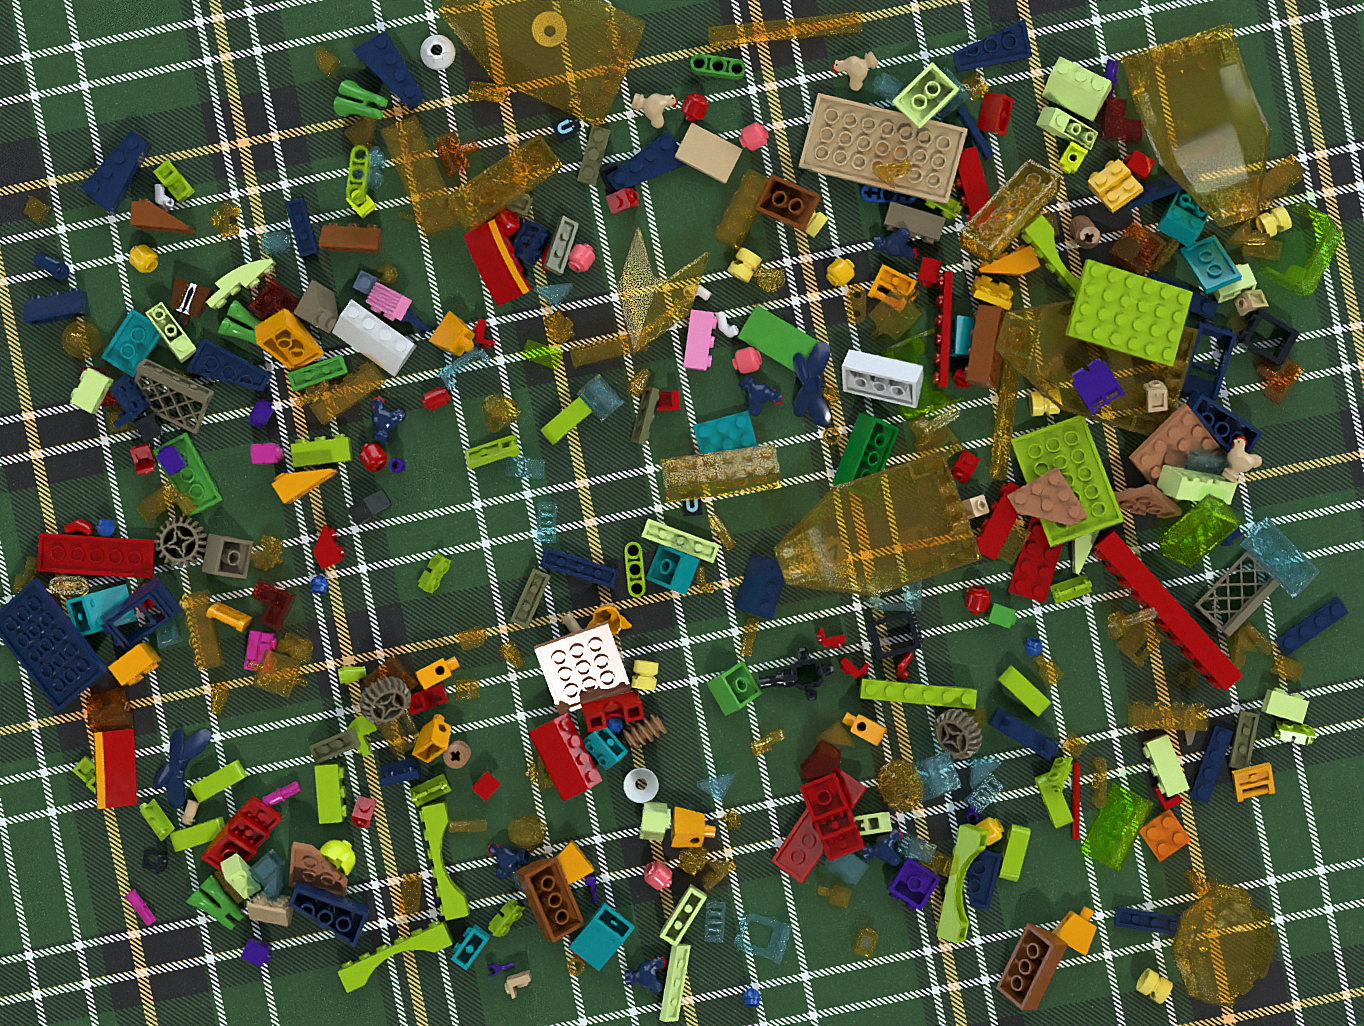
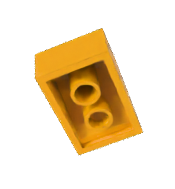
[255,308,324,371]
[272,468,338,504]

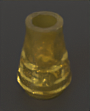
[626,368,651,398]
[498,640,525,669]
[210,685,230,715]

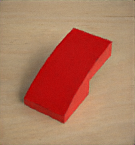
[408,683,450,715]

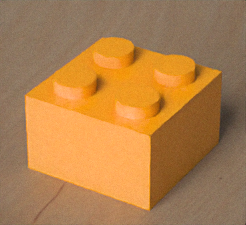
[108,642,161,686]

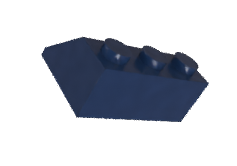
[23,288,91,326]
[735,553,790,620]

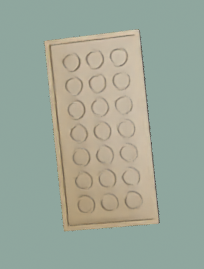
[799,93,968,205]

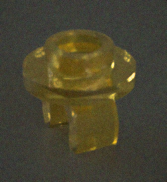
[377,264,397,283]
[822,387,840,409]
[720,810,741,830]

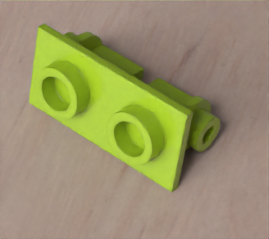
[922,197,963,219]
[418,553,451,594]
[1050,574,1092,604]
[1274,720,1317,746]
[1044,757,1073,794]
[409,773,451,807]
[139,799,175,841]
[488,898,525,937]

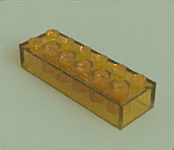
[380,115,462,239]
[444,134,562,234]
[959,159,1061,264]
[661,444,781,503]

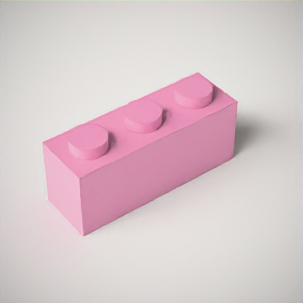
[683,310,717,371]

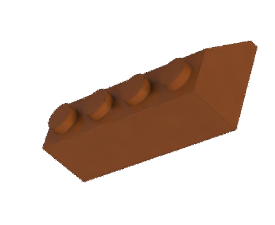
[964,305,1010,391]
[515,857,585,943]
[996,923,1068,1010]

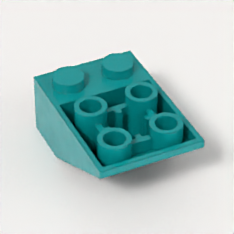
[1156,184,1218,248]
[65,584,137,636]
[568,901,635,971]

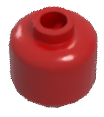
[681,92,709,122]
[493,210,520,238]
[359,443,388,472]
[964,585,991,615]

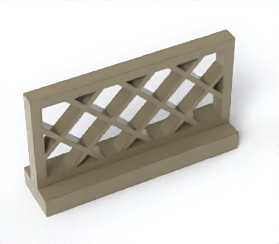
[134,358,214,434]
[1194,551,1283,638]

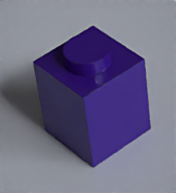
[156,445,189,476]
[240,937,273,967]

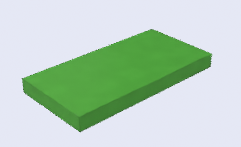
[737,305,819,373]
[152,432,224,518]

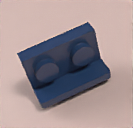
[512,219,551,266]
[380,757,421,787]

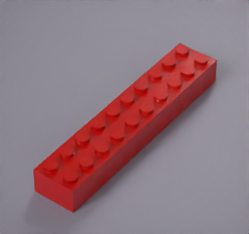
[1091,531,1243,691]

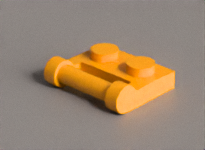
[867,264,917,312]
[206,602,253,632]
[1232,762,1275,803]

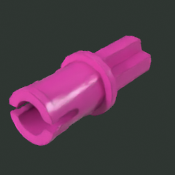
[262,781,301,806]
[125,889,156,926]

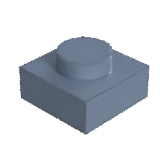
[353,270,379,296]

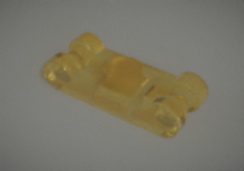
[1091,757,1107,809]

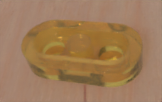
[846,285,866,324]
[49,576,89,597]

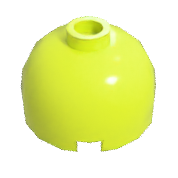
[319,840,356,876]

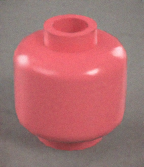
[739,122,769,151]
[567,243,595,273]
[732,347,762,374]
[643,861,672,890]

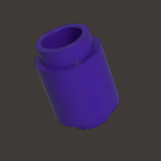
[248,399,274,429]

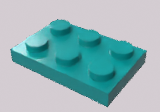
[1180,235,1242,294]
[101,309,162,378]
[692,411,758,463]

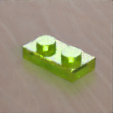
[521,339,564,370]

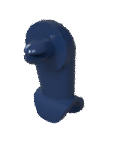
[34,252,70,280]
[397,308,433,338]

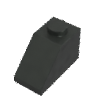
[347,489,392,526]

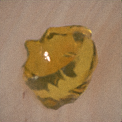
[753,264,786,292]

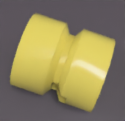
[1255,205,1292,239]
[805,211,828,238]
[727,247,762,283]
[1029,389,1060,416]
[631,660,659,690]
[1136,968,1173,1004]

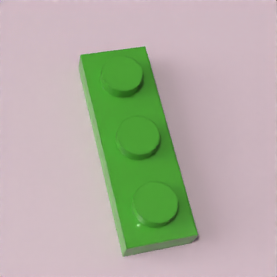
[287,354,349,392]

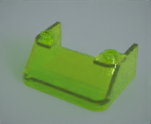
[1258,202,1343,297]
[878,328,963,422]

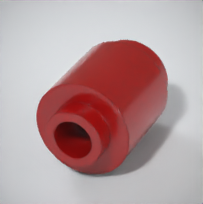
[421,386,451,412]

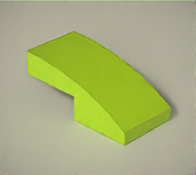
[153,159,195,204]
[72,755,96,794]

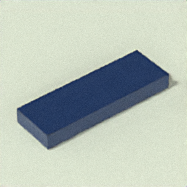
[956,105,994,161]
[284,197,320,258]

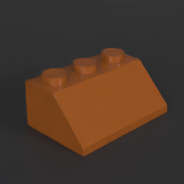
[319,223,383,254]

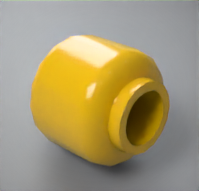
[129,244,158,273]
[826,258,855,286]
[976,817,1004,846]

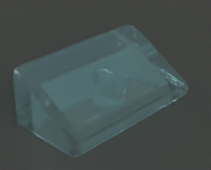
[1184,450,1228,475]

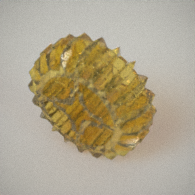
[876,759,925,812]

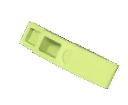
[206,259,276,309]

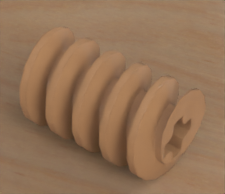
[1069,215,1101,249]
[623,714,667,749]
[443,741,471,769]

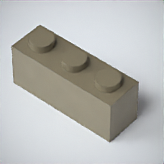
[882,202,946,244]

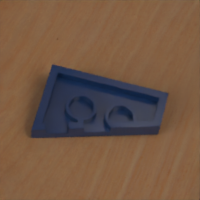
[967,849,1003,911]

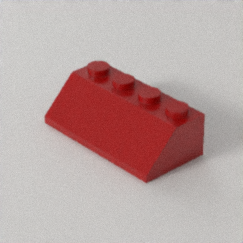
[528,712,603,801]

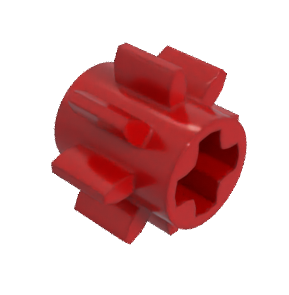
[952,366,971,390]

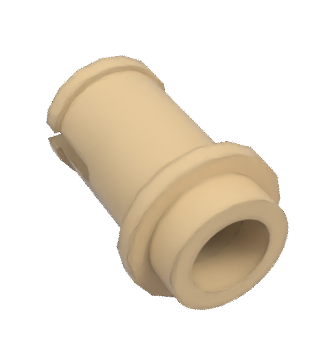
[561,612,582,633]
[180,799,200,825]

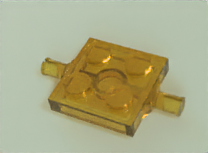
[868,287,923,341]
[247,649,308,698]

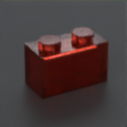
[800,739,842,782]

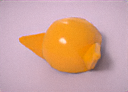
[587,605,632,635]

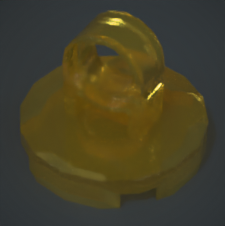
[62,321,102,359]
[482,394,520,432]
[508,815,546,853]

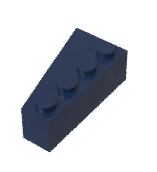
[352,31,427,111]
[80,130,151,216]
[1185,391,1263,454]
[289,880,369,948]

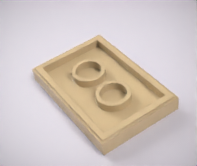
[674,123,743,184]

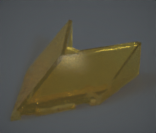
[617,228,710,354]

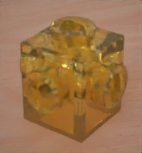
[543,309,575,345]
[677,846,709,876]

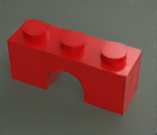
[581,691,644,733]

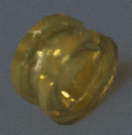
[823,428,840,445]
[567,957,585,976]

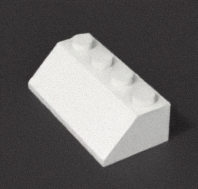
[332,299,417,377]
[842,349,923,408]

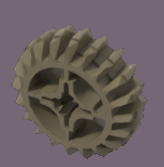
[155,516,207,568]
[359,676,412,725]
[933,708,983,760]

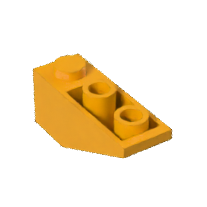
[976,244,1040,276]

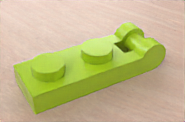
[464,435,520,469]

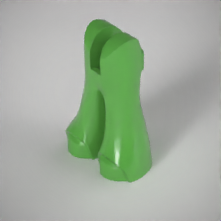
[334,80,388,119]
[218,300,263,346]
[186,874,245,930]

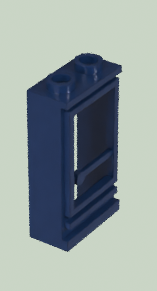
[1176,321,1237,401]
[100,576,184,652]

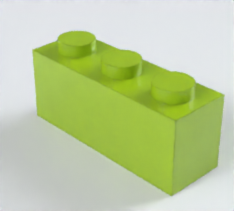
[290,434,353,468]
[314,762,348,824]

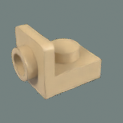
[1234,289,1269,316]
[1143,380,1167,413]
[956,495,989,521]
[505,970,532,999]

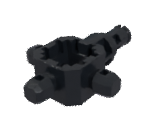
[759,647,834,701]

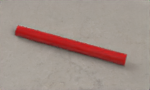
[1072,762,1080,840]

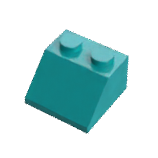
[646,544,700,595]

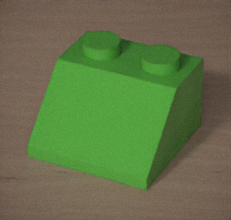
[706,661,762,716]

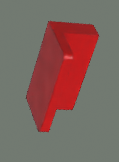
[977,93,1014,136]

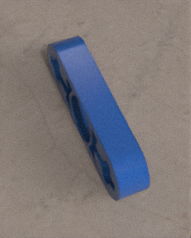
[860,185,916,205]

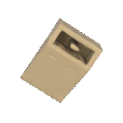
[247,891,294,926]

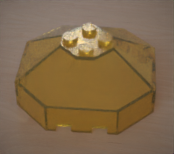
[1171,883,1277,1007]

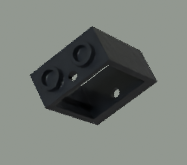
[1236,310,1300,367]
[865,610,923,660]

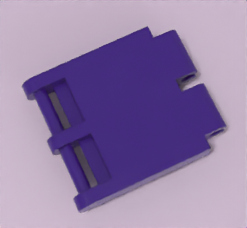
[1071,358,1125,415]

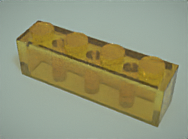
[1227,154,1306,222]
[714,169,769,251]
[569,330,649,368]
[309,362,387,426]
[180,590,225,671]
[1128,701,1209,731]

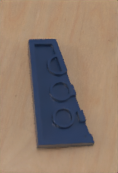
[953,19,1032,73]
[606,131,687,192]
[185,338,272,392]

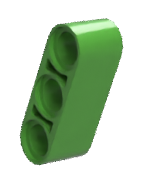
[690,54,746,80]

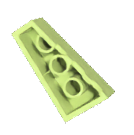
[1157,465,1238,506]
[640,801,671,841]

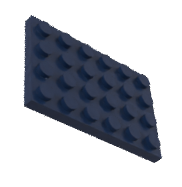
[0,578,109,712]

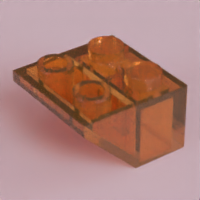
[1108,222,1166,275]
[362,654,419,696]
[86,686,134,733]

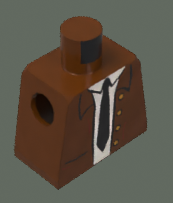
[170,278,214,326]

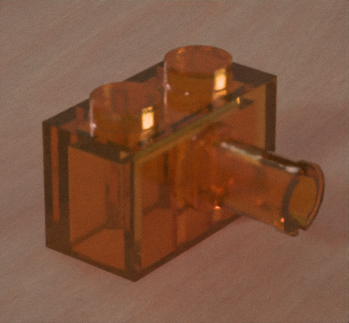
[433,131,480,178]
[1256,359,1304,406]

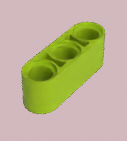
[346,145,371,204]
[540,395,595,445]
[624,542,646,597]
[998,665,1051,717]
[189,760,247,803]
[1034,772,1073,829]
[169,816,225,852]
[997,824,1031,882]

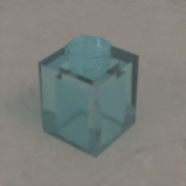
[872,72,904,102]
[260,231,291,255]

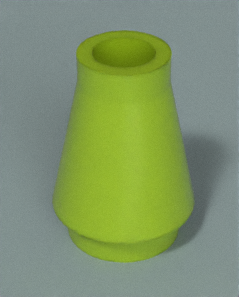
[338,666,367,685]

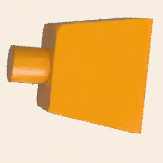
[428,311,475,356]
[414,656,460,690]
[842,712,887,746]
[412,714,451,763]
[671,807,716,847]
[556,840,594,885]
[1052,906,1097,956]

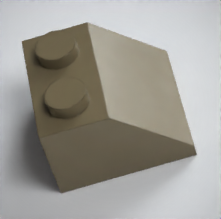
[293,280,339,333]
[202,534,254,579]

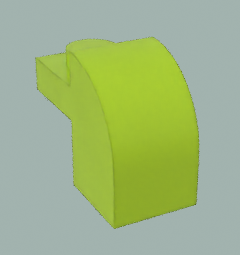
[348,715,379,757]

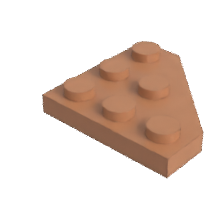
[1007,467,1088,527]
[1113,485,1182,518]
[288,842,348,897]

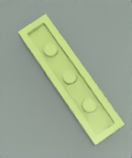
[641,519,720,563]
[659,944,691,1022]

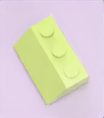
[1042,57,1112,121]

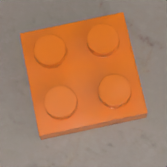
[1137,809,1191,862]

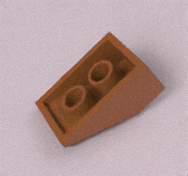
[754,174,822,231]
[130,198,196,235]

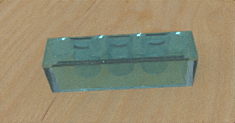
[1240,517,1321,599]

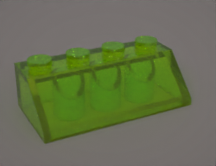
[1158,494,1242,567]
[1079,783,1154,872]

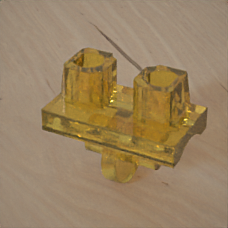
[208,202,240,239]
[250,535,285,571]
[278,633,313,662]
[525,756,555,791]

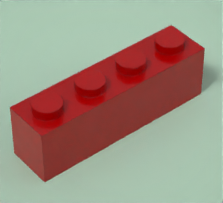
[955,146,996,229]
[971,482,1021,560]

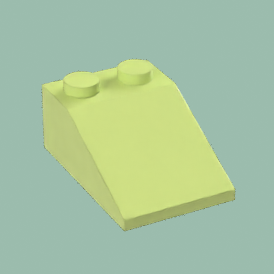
[892,62,960,129]

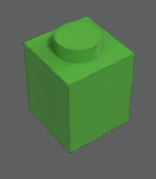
[985,602,1017,629]

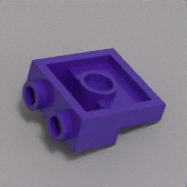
[887,857,941,911]

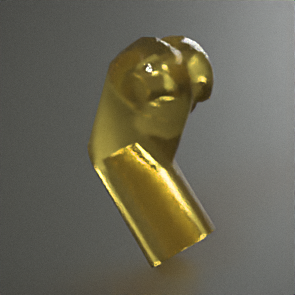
[695,567,714,594]

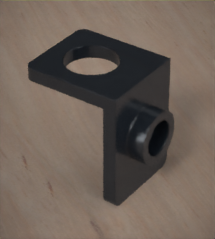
[599,162,618,193]
[142,849,168,874]

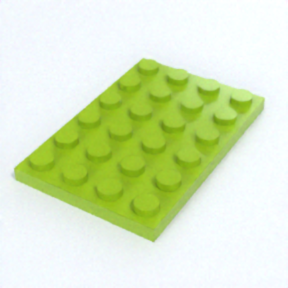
[1065,259,1193,367]
[1010,414,1124,548]

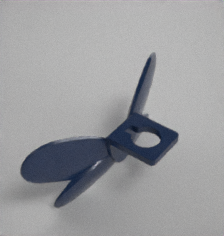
[793,342,831,427]
[153,729,212,809]

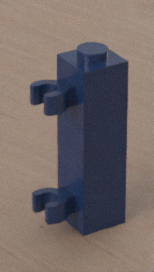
[987,707,1059,761]

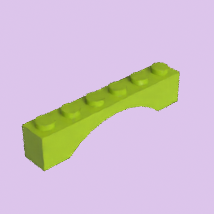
[1019,214,1080,300]
[858,678,977,709]
[419,800,470,921]
[936,824,989,944]
[338,920,454,993]

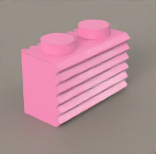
[366,282,412,321]

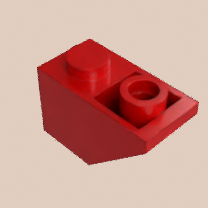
[314,525,346,570]

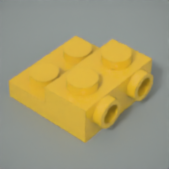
[1088,159,1144,213]
[970,275,1013,310]

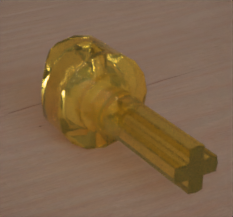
[908,407,961,447]
[1105,607,1158,640]

